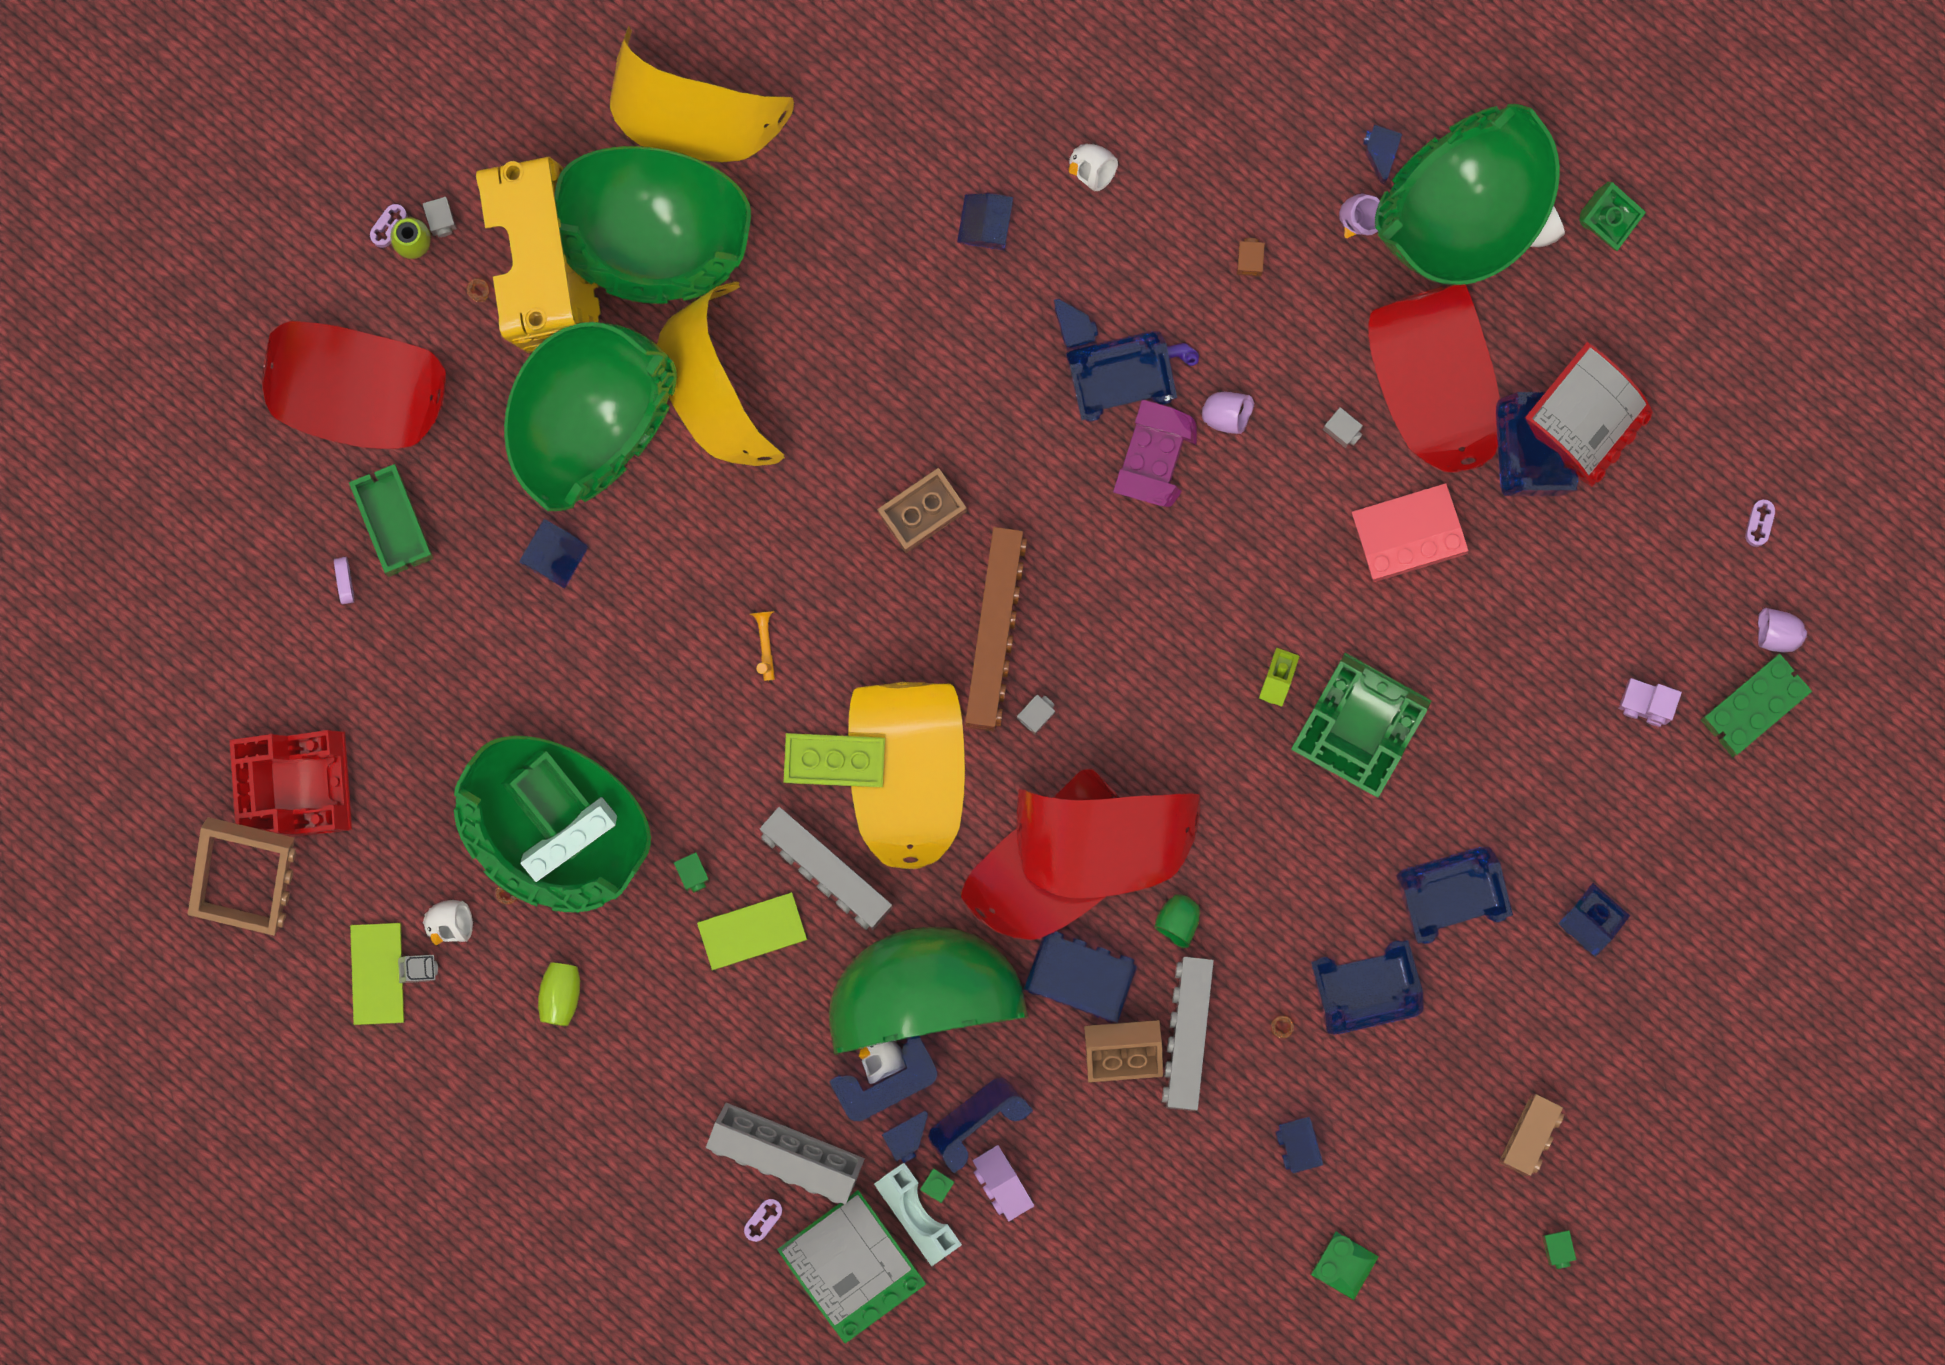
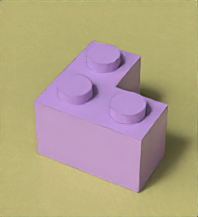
[1618,678,1682,727]
[972,1145,1034,1221]

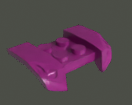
[1113,400,1197,507]

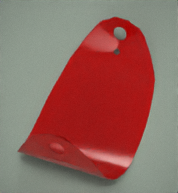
[1368,284,1503,473]
[262,321,446,449]
[960,769,1120,940]
[1016,789,1200,898]

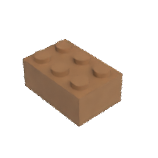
[877,468,967,553]
[1084,1020,1163,1082]
[1498,1094,1564,1176]

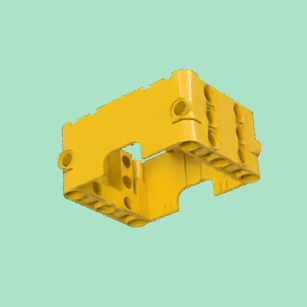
[476,157,601,353]

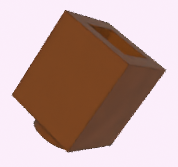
[1237,238,1265,276]

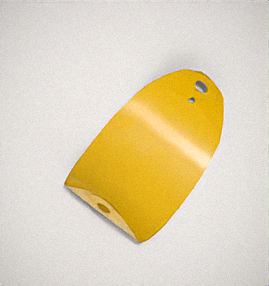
[610,26,794,162]
[657,282,785,466]
[848,682,965,869]

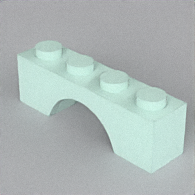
[521,797,617,882]
[874,1163,962,1266]

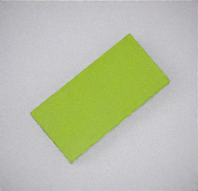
[784,733,885,787]
[697,893,807,971]
[350,923,405,1025]

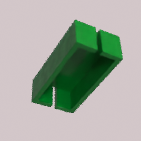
[349,464,434,577]
[1701,654,1812,757]
[501,751,590,860]

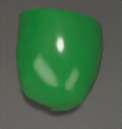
[1154,894,1200,948]

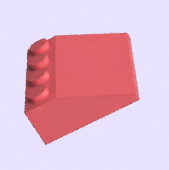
[1352,483,1468,583]

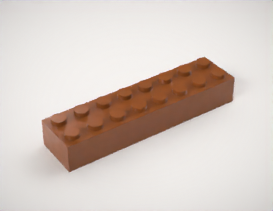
[965,527,1027,732]

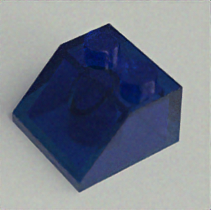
[957,193,1013,251]
[519,519,589,589]
[1558,883,1630,957]
[882,1110,929,1163]
[1275,1116,1323,1174]

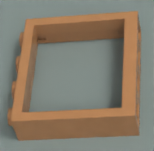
[188,817,297,936]

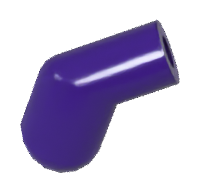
[1164,343,1199,366]

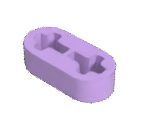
[370,204,408,248]
[1745,500,1775,547]
[334,557,354,604]
[744,1199,782,1242]

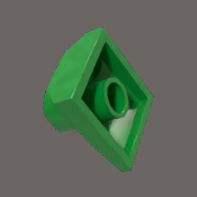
[1579,182,1646,251]
[1310,1231,1379,1300]

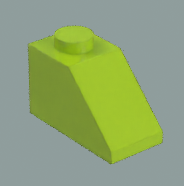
[1259,648,1299,706]

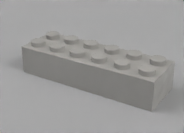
[760,807,893,930]
[1162,957,1214,1111]
[706,1103,865,1205]

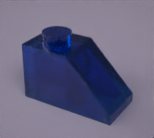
[1363,125,1402,184]
[1053,299,1098,351]

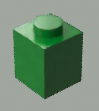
[674,853,710,893]
[920,1169,954,1203]
[1542,1230,1576,1269]

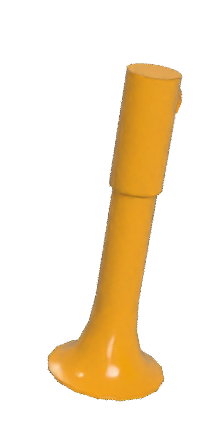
[749,611,775,681]

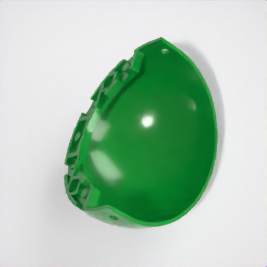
[1375,104,1560,285]
[554,146,751,304]
[504,322,677,511]
[454,736,651,912]
[829,927,1028,1055]

